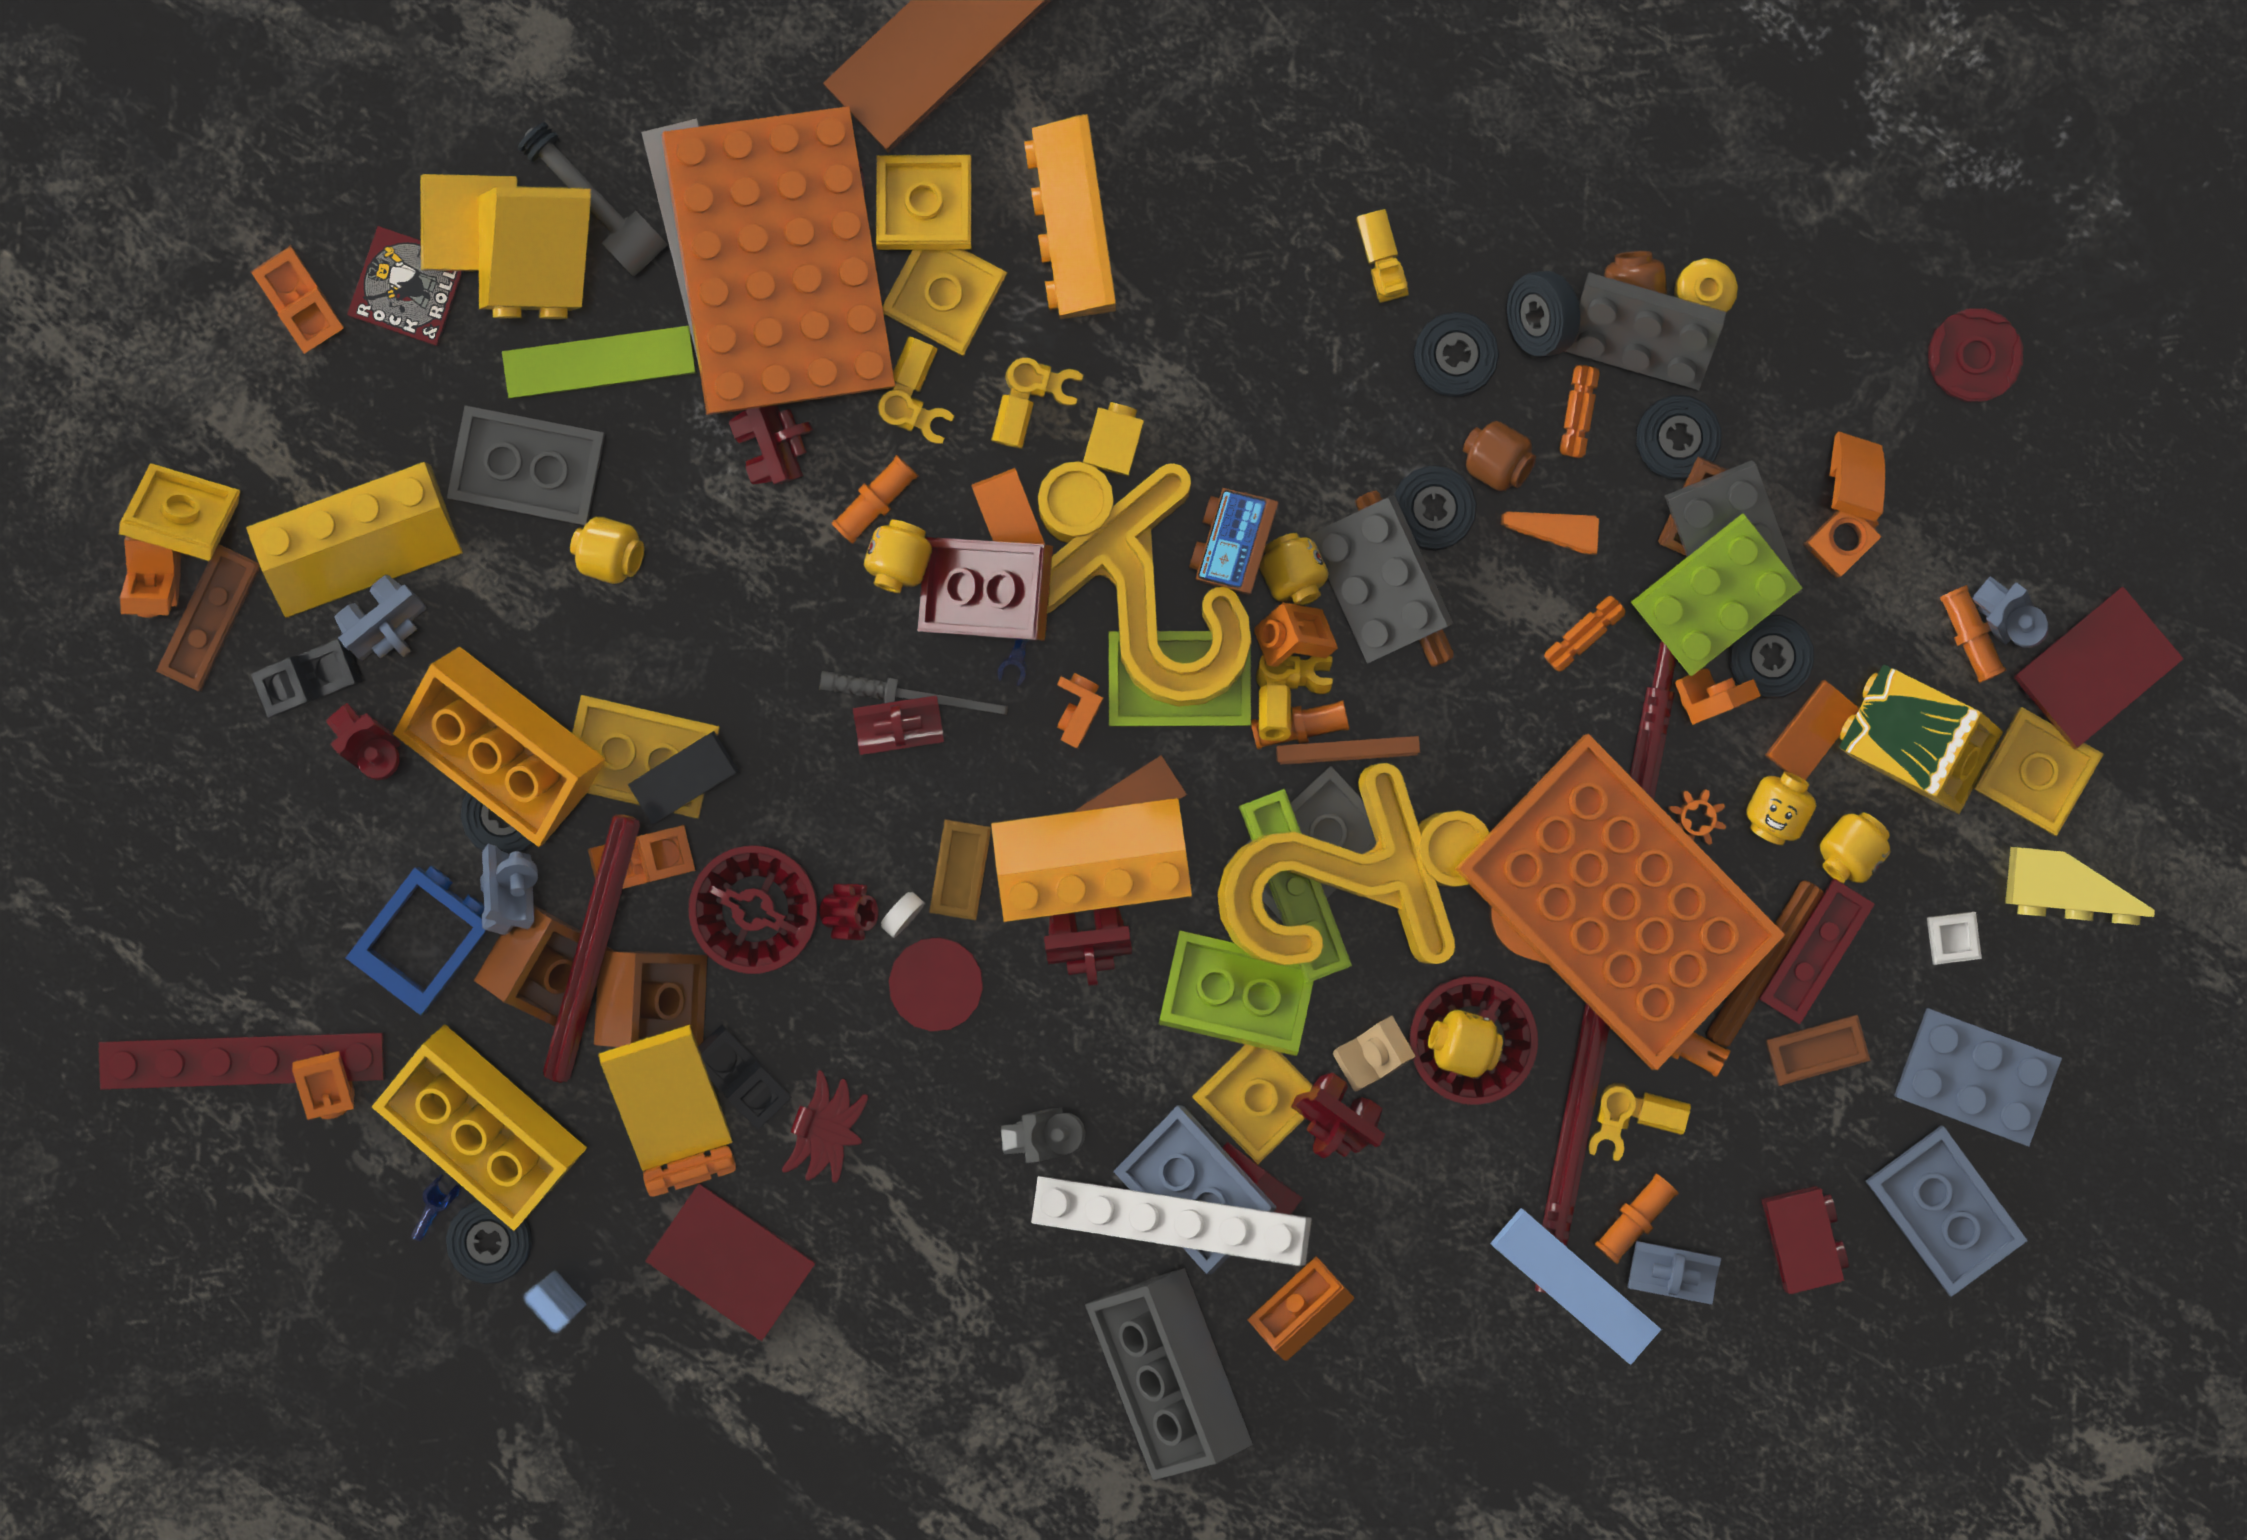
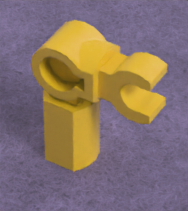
[1356,209,1409,303]
[878,336,954,444]
[991,357,1083,449]
[1256,655,1333,741]
[1588,1083,1691,1161]

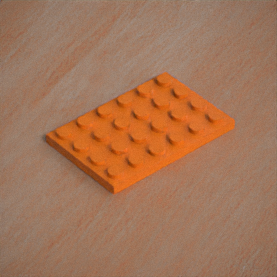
[661,106,895,415]
[1455,734,1785,1070]

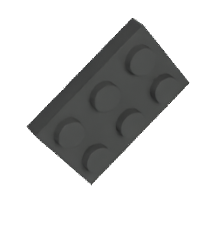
[1565,272,1726,390]
[447,406,605,526]
[1665,460,1802,595]
[1308,495,1454,663]
[1227,766,1376,922]

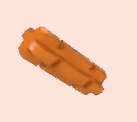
[1560,365,1600,458]
[1544,596,1626,671]
[643,1146,736,1197]

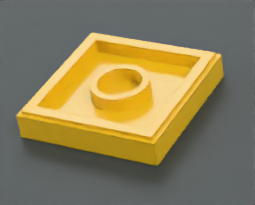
[876,155,971,250]
[420,174,517,271]
[882,249,1007,357]
[119,463,241,561]
[1973,707,2104,836]
[1192,1044,1313,1164]

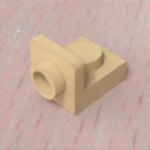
[1333,1016,1416,1091]

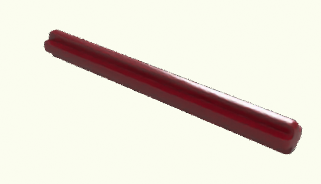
[543,814,640,1083]

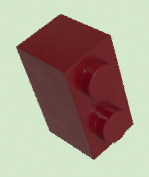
[1761,1186,1849,1295]

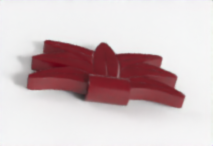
[782,1070,868,1183]

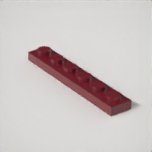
[99,1032,386,1089]

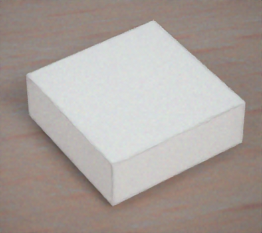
[1927,912,1982,965]

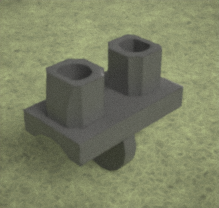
[1001,1108,1085,1163]

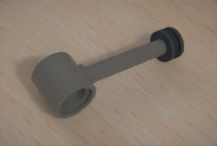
[518,122,668,277]

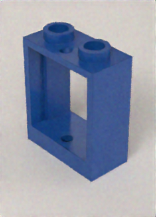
[346,866,489,1015]

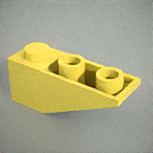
[2006,847,2155,925]

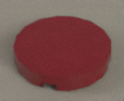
[1928,309,2023,402]
[889,937,983,1031]

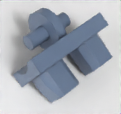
[335,575,427,662]
[1972,576,2049,648]
[480,844,538,935]
[1627,1241,1721,1305]

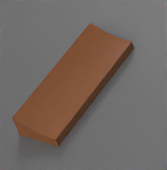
[823,0,1052,154]

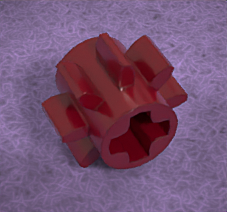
[820,884,878,940]

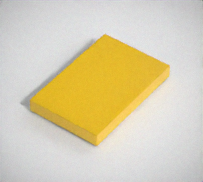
[572,695,720,819]
[599,1025,732,1171]

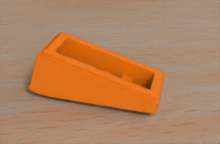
[1501,512,1599,555]

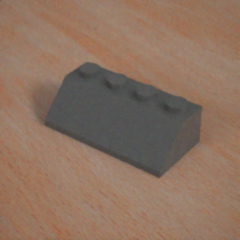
[1085,1268,1253,1480]

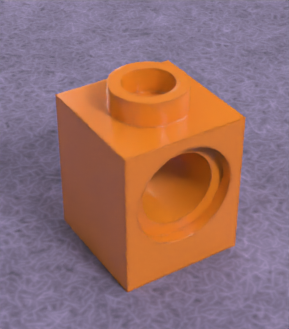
[1803,510,1881,578]

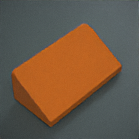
[1765,680,1859,780]
[1247,1256,1354,1361]

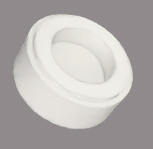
[881,892,925,938]

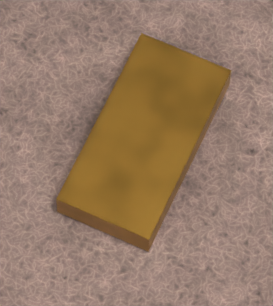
[929,820,992,920]

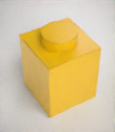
[1083,402,1144,477]

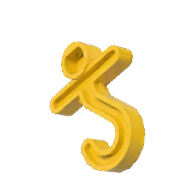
[1038,462,1251,707]
[1217,763,1489,965]

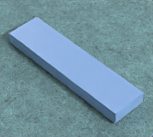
[1490,1208,1661,1365]
[524,1270,587,1332]

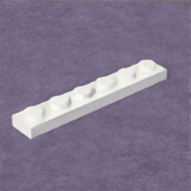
[1031,1176,1312,1266]

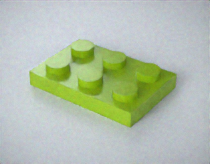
[1631,513,1802,676]
[1109,631,1251,726]
[1159,931,1314,1056]

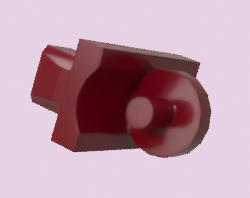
[729,405,813,485]
[853,695,944,755]
[326,703,401,781]
[1044,906,1132,986]
[1291,1073,1385,1158]

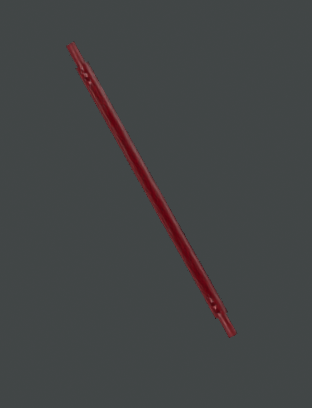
[1535,642,1676,1293]

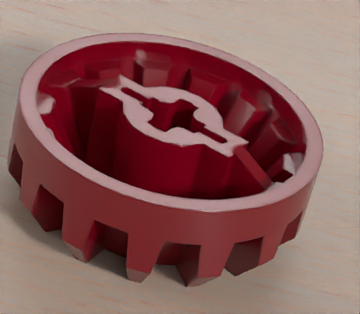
[689,845,818,974]
[1409,976,1538,1105]

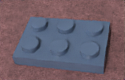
[1894,1008,2062,1146]
[1113,1105,1277,1274]
[1865,1125,2028,1297]

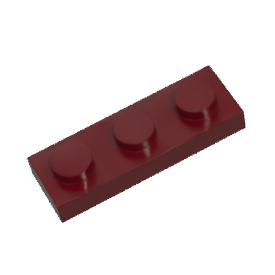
[1759,879,1875,1024]

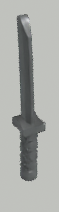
[819,671,1008,715]

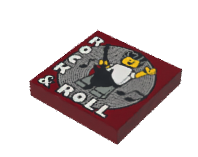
[347,226,464,347]

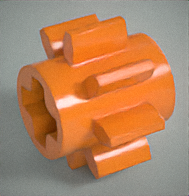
[1668,790,1726,845]

